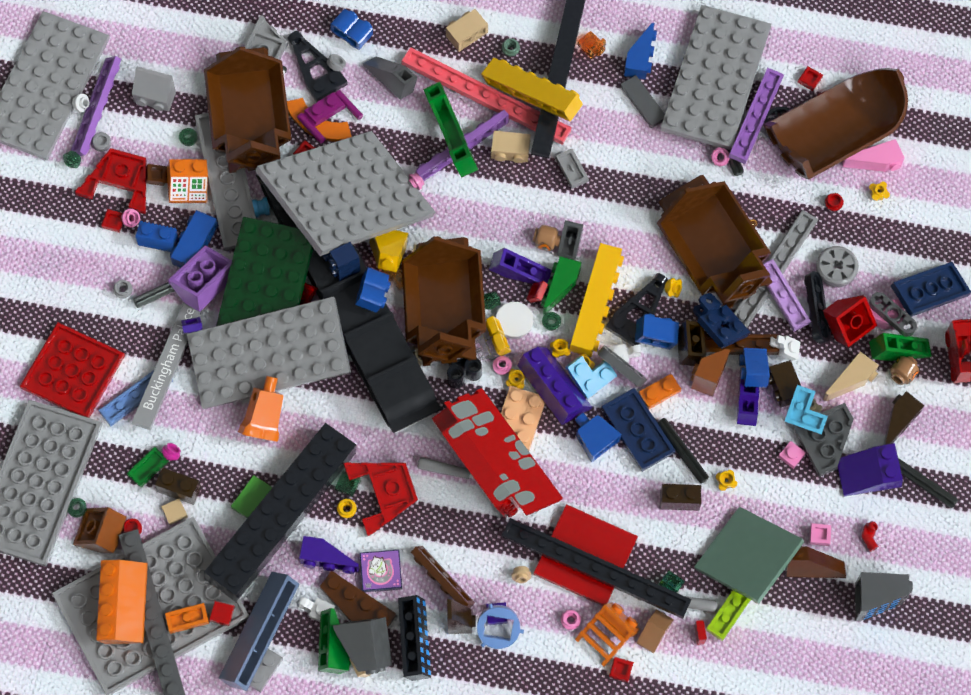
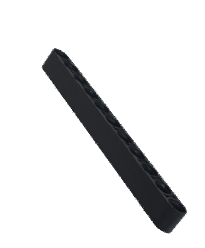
[531,0,586,159]

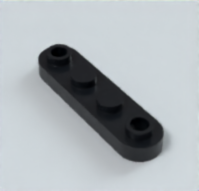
[804,271,830,344]

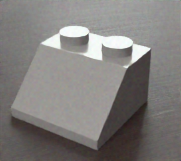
[132,66,176,112]

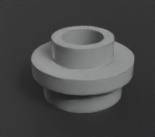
[113,280,133,299]

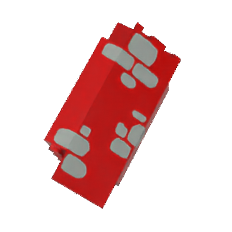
[431,388,563,518]

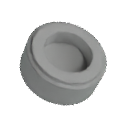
[327,54,346,71]
[92,132,111,152]

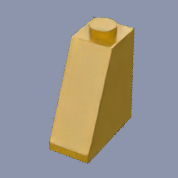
[369,230,408,273]

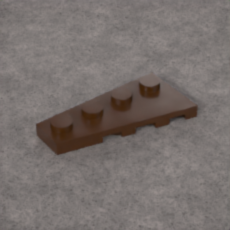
[320,571,397,629]

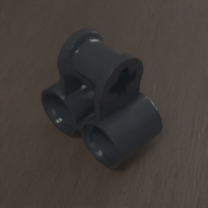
[447,358,482,389]

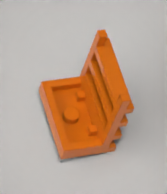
[575,602,641,666]

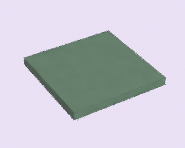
[694,506,804,604]

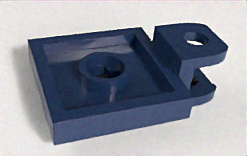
[693,293,750,349]

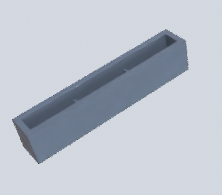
[219,572,300,691]

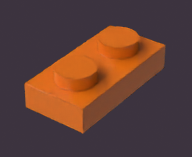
[638,374,681,409]
[165,603,209,634]

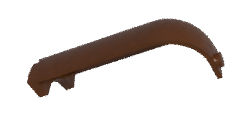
[763,68,908,180]

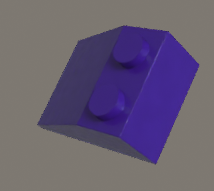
[837,443,903,497]

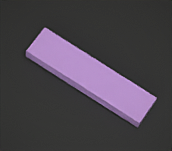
[763,259,811,332]

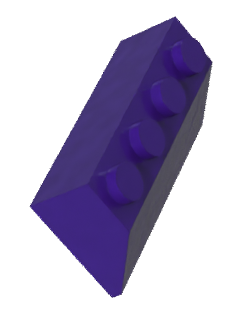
[517,346,592,425]

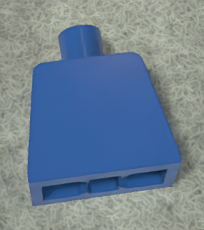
[575,413,622,462]

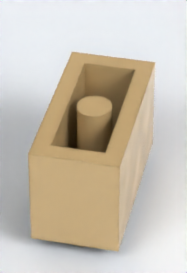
[446,9,488,52]
[491,131,531,163]

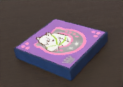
[360,549,402,593]

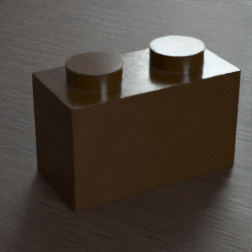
[678,320,706,366]
[768,360,801,407]
[155,468,201,505]
[660,484,701,511]

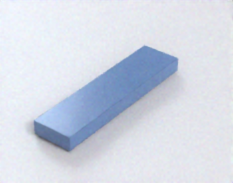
[98,370,173,427]

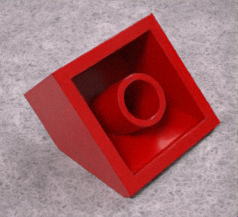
[823,295,877,347]

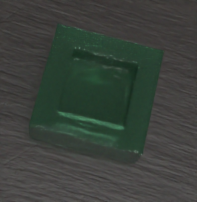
[484,291,501,310]
[335,471,361,497]
[658,570,685,593]

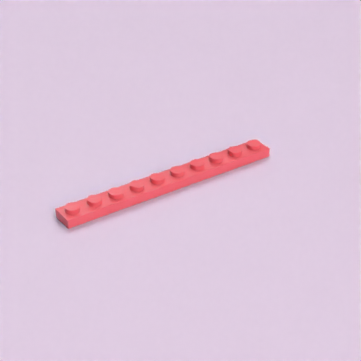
[401,47,572,145]

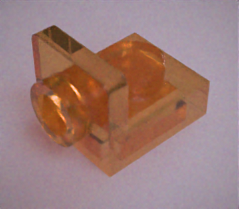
[577,31,606,59]

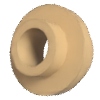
[511,566,531,583]

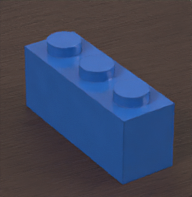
[170,210,218,268]

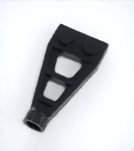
[287,30,348,102]
[605,273,668,346]

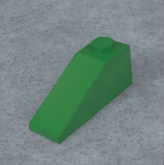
[869,333,932,361]
[318,608,351,674]

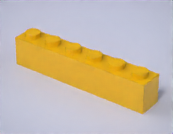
[481,57,583,122]
[570,243,624,357]

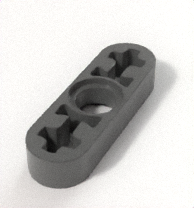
[869,292,917,337]
[598,345,647,387]

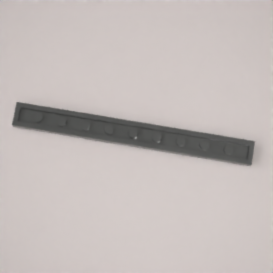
[119,529,185,695]

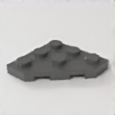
[792,403,854,477]

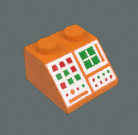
[166,159,208,203]

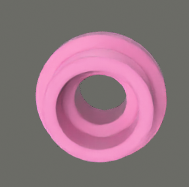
[711,148,730,166]
[408,173,425,190]
[122,209,140,228]
[493,356,512,375]
[561,610,581,630]

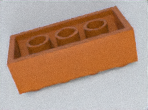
[96,560,148,644]

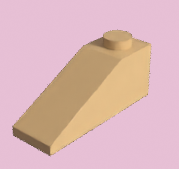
[823,351,879,401]

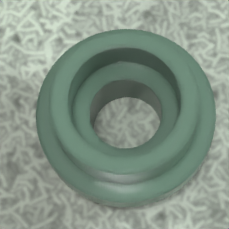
[502,38,520,56]

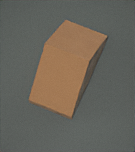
[636,609,674,654]

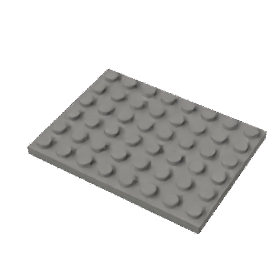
[255,131,436,256]
[52,517,249,695]

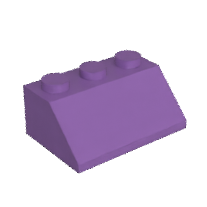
[168,245,232,312]

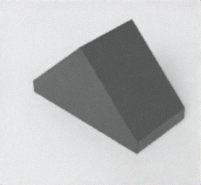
[557,220,584,260]

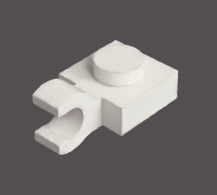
[769,335,800,361]
[608,344,641,367]
[298,597,335,622]

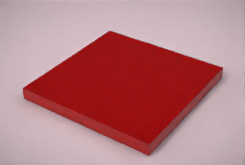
[19,322,125,418]
[533,504,638,606]

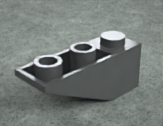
[363,56,418,100]

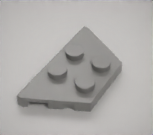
[245,15,288,60]

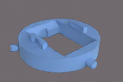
[477,603,524,649]

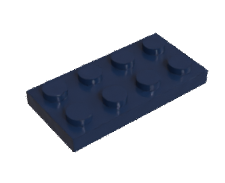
[891,262,971,317]
[601,388,675,472]

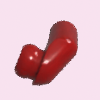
[861,521,879,552]

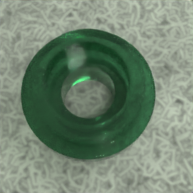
[179,128,198,146]
[63,151,81,168]
[542,312,561,331]
[67,498,87,518]

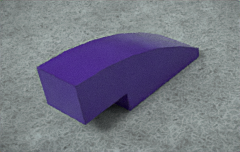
[737,367,759,426]

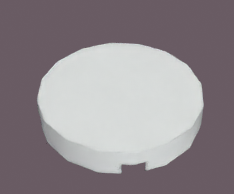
[496,302,533,339]

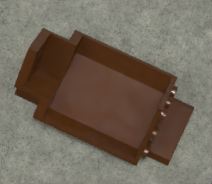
[204,47,292,173]
[657,175,773,309]
[401,236,486,366]

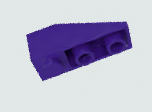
[299,536,359,574]

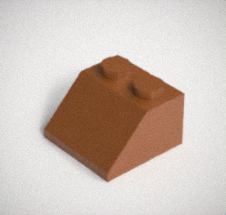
[690,349,730,397]
[73,507,126,553]

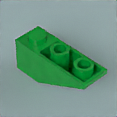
[541,256,582,314]

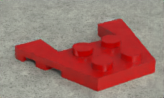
[75,148,147,214]
[344,462,418,537]

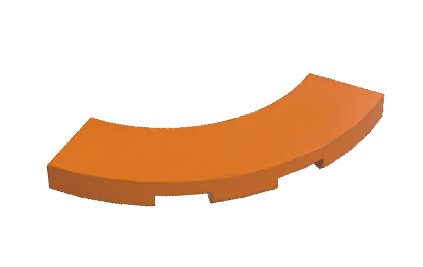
[287,98,352,142]

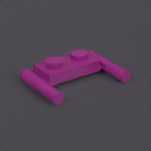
[297,90,363,144]

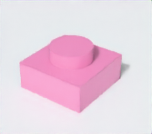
[778,441,806,469]
[810,523,831,546]

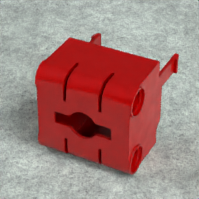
[945,319,971,383]

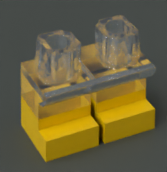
[475,316,512,361]

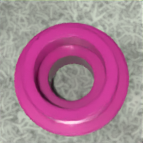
[162,443,181,461]

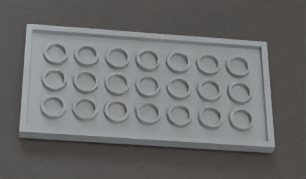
[660,5,771,150]
[0,11,110,160]
[187,297,351,409]
[0,400,103,567]

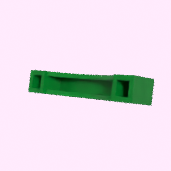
[423,82,478,178]

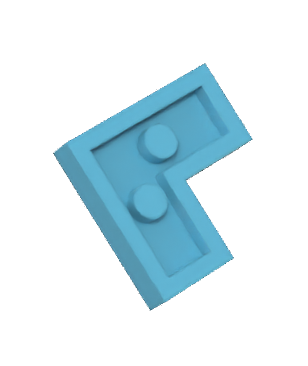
[565,356,617,399]
[784,385,828,435]

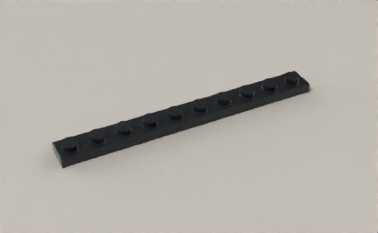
[502,518,692,619]

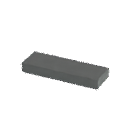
[620,75,665,128]

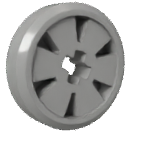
[816,246,859,287]

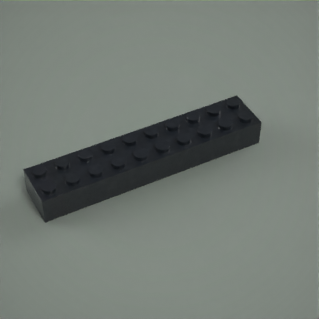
[204,423,357,602]

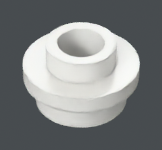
[72,94,89,112]

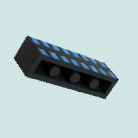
[398,595,431,681]

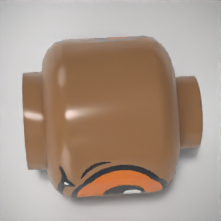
[533,225,561,251]
[890,356,919,385]

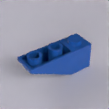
[624,23,657,80]

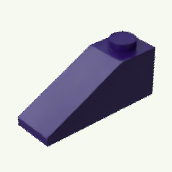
[489,248,552,284]

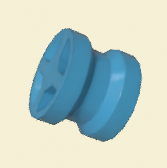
[252,197,270,218]

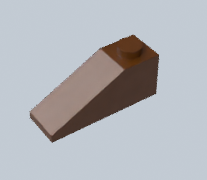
[785,546,846,578]

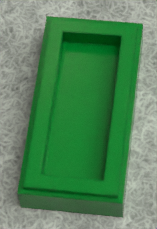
[127,447,169,488]

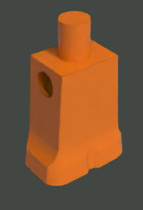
[238,376,284,442]

